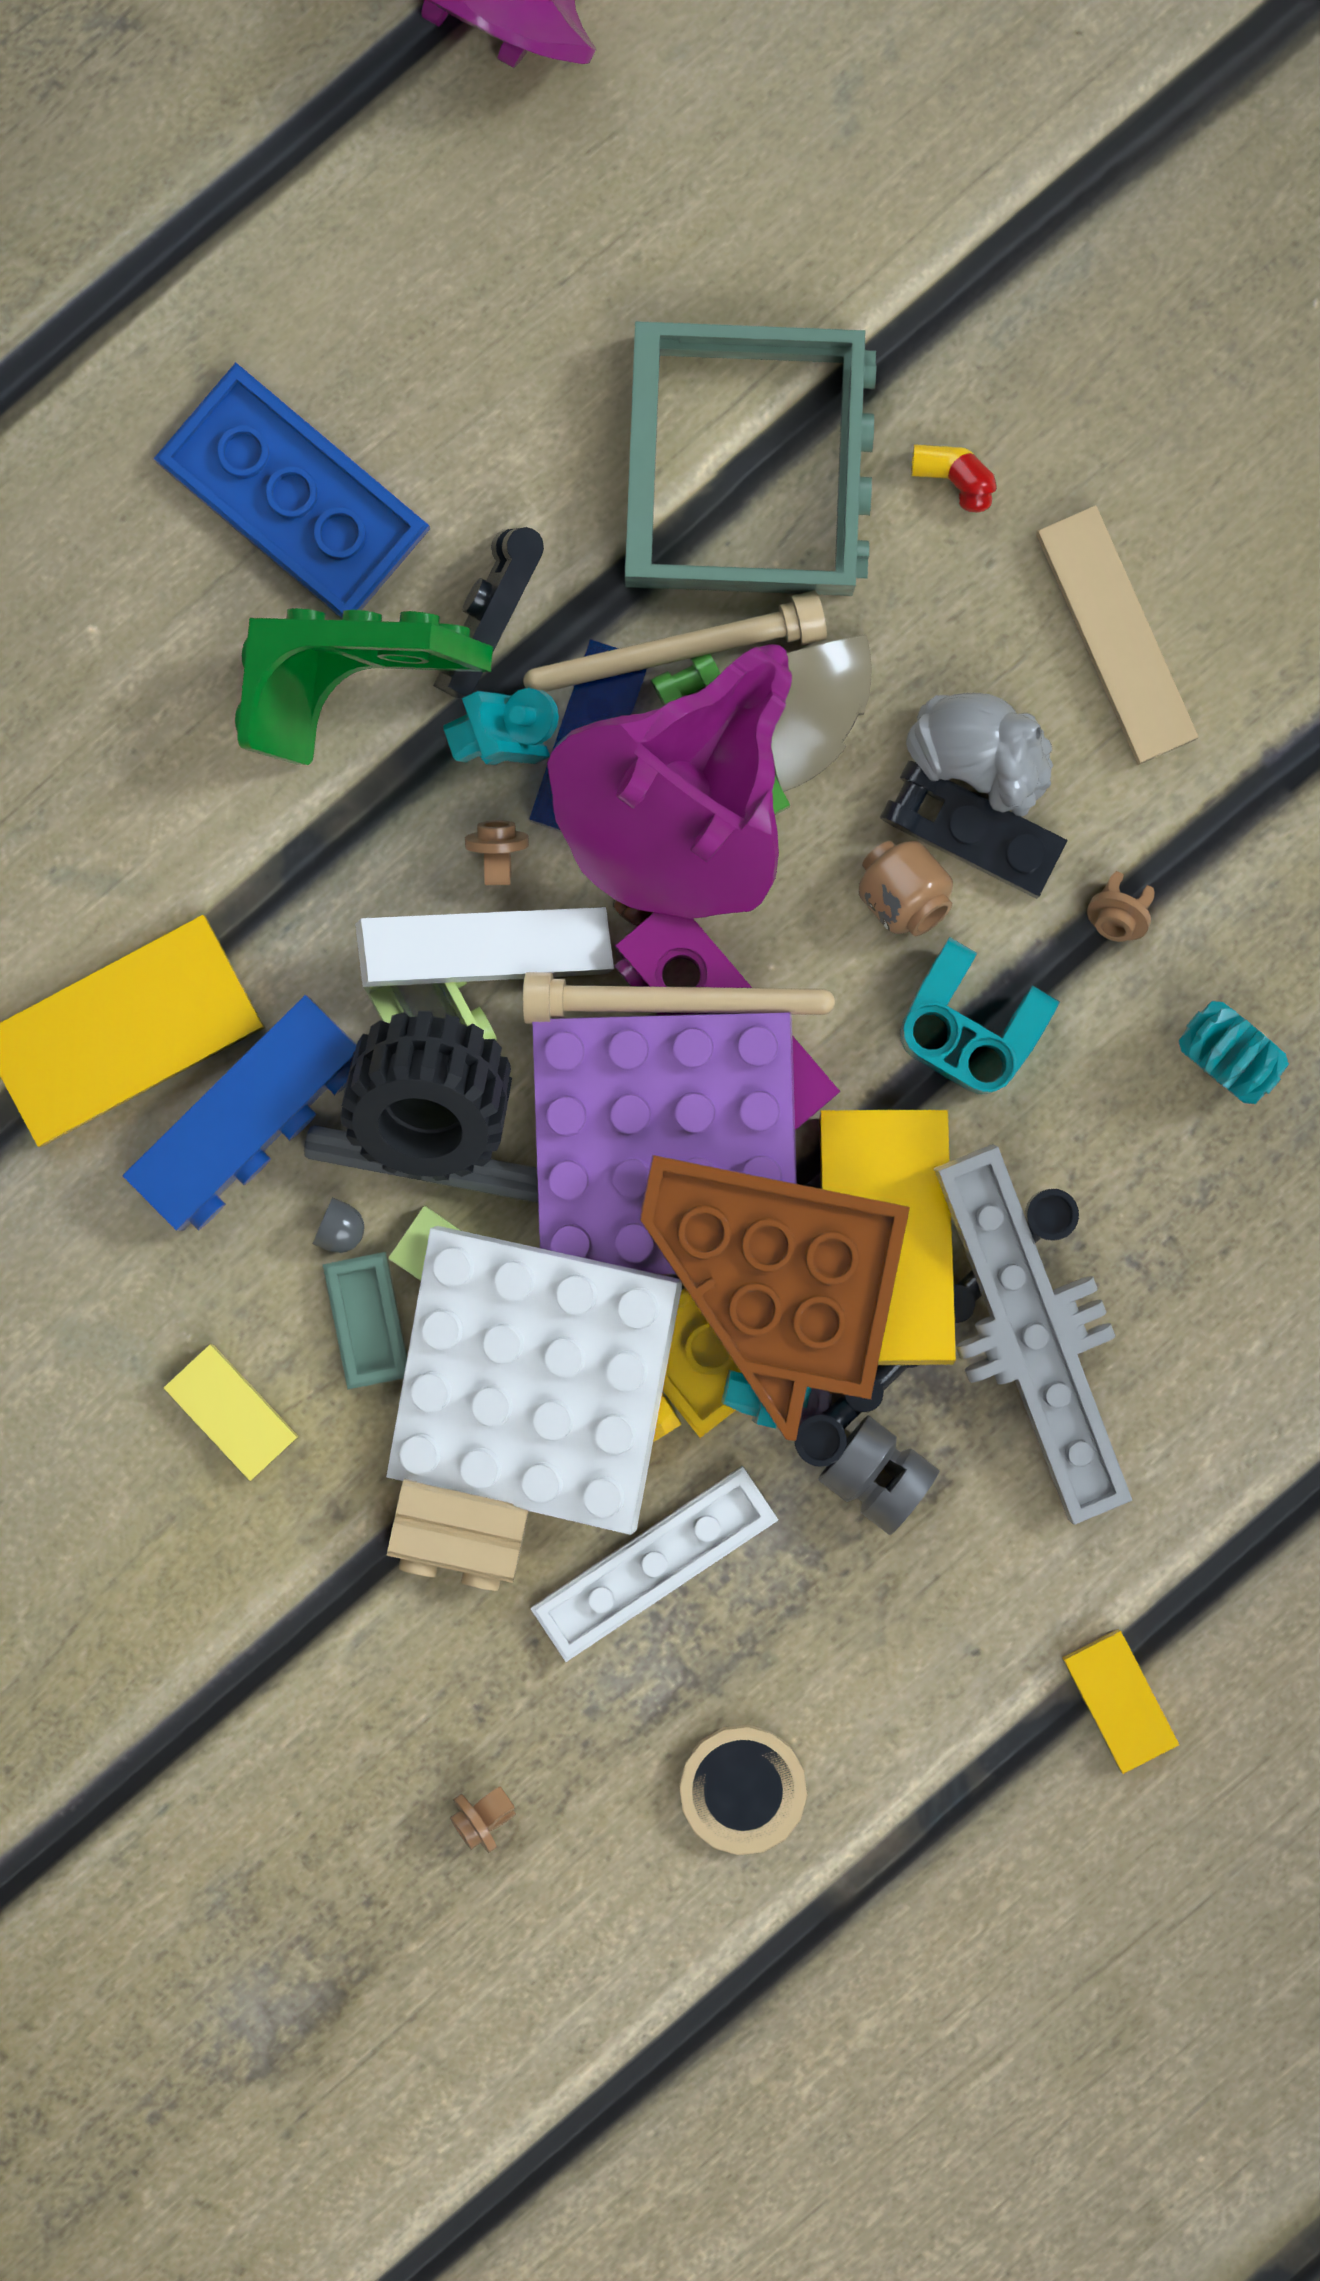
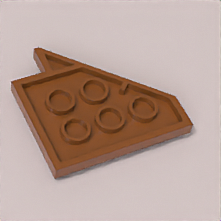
[639,1155,910,1441]

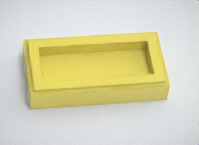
[164,1344,299,1481]

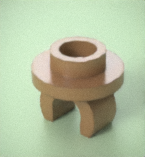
[465,820,529,885]
[1087,871,1154,942]
[450,1786,516,1853]

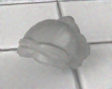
[906,693,1053,816]

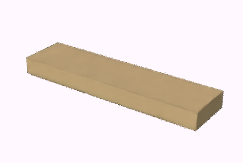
[1036,505,1199,765]

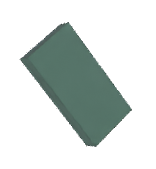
[323,1252,408,1390]

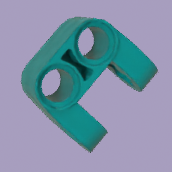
[900,937,1060,1094]

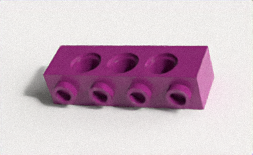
[614,912,841,1130]

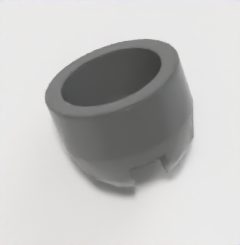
[313,1197,364,1253]

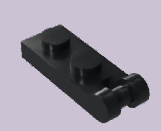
[433,527,544,698]
[880,761,1068,899]

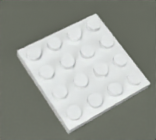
[386,1226,682,1535]

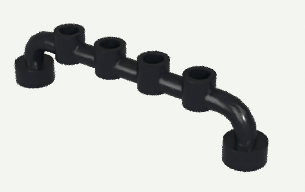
[794,1189,1079,1467]

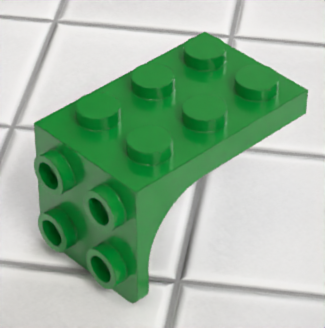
[235,608,493,765]

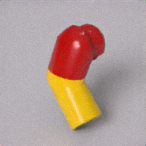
[911,444,997,513]

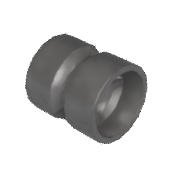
[818,1415,940,1535]

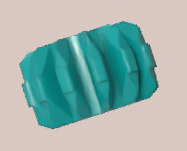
[1179,1001,1289,1104]

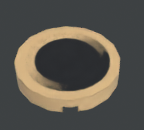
[679,1724,807,1855]

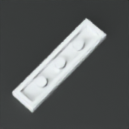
[355,907,614,987]
[531,1466,778,1662]

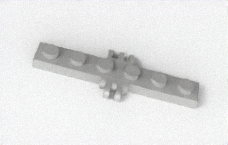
[934,1144,1133,1525]

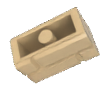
[387,1478,529,1591]

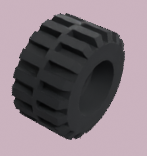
[340,1011,512,1181]

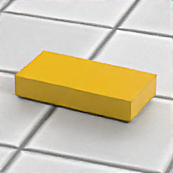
[1062,1629,1180,1774]

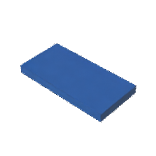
[154,362,430,619]

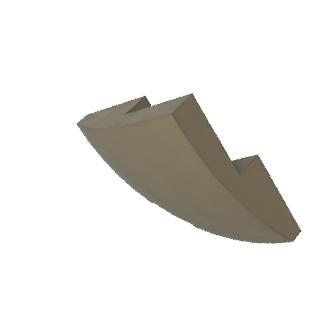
[771,634,872,792]

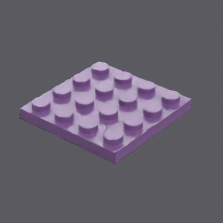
[532,1012,797,1274]

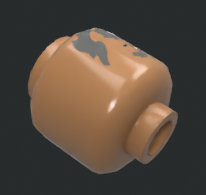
[859,841,953,936]

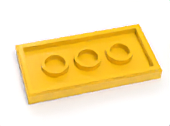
[0,915,265,1147]
[819,1110,956,1365]

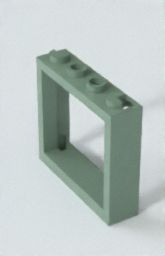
[625,321,876,596]

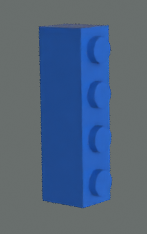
[122,995,357,1231]

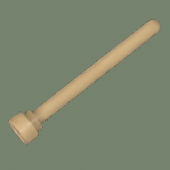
[523,590,827,692]
[523,972,835,1024]

